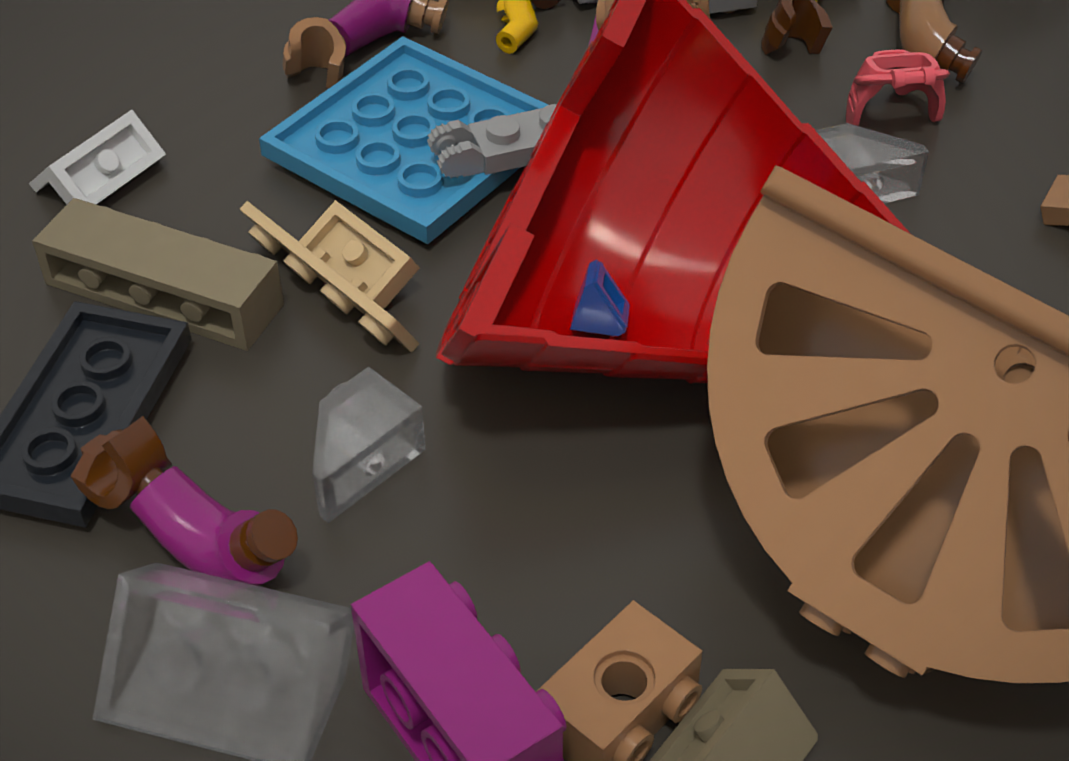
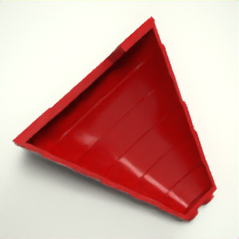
[436,0,912,384]

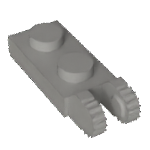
[427,104,557,179]

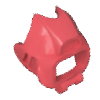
[846,49,950,128]

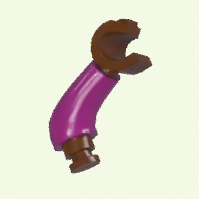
[71,416,298,589]

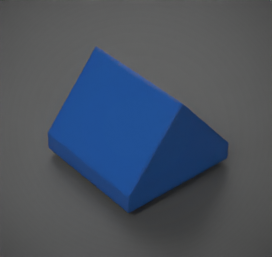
[570,259,630,336]

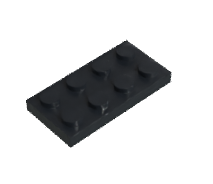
[0,301,192,528]

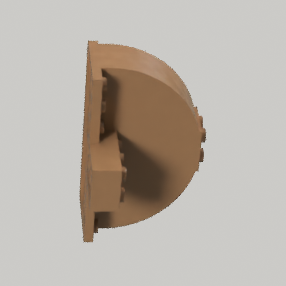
[707,165,1069,683]

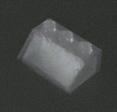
[93,562,354,761]

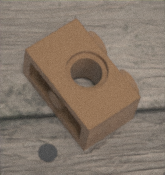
[537,600,703,761]

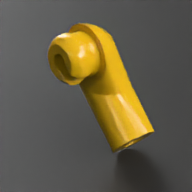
[496,0,538,54]

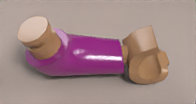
[283,0,449,88]

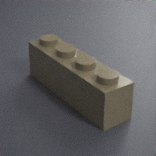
[32,198,284,351]

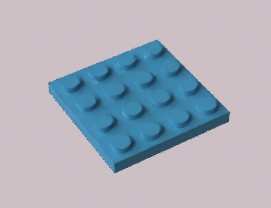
[259,36,548,244]

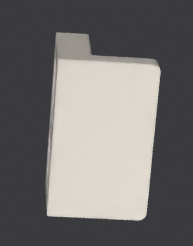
[29,110,166,205]

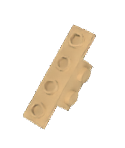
[239,200,420,353]

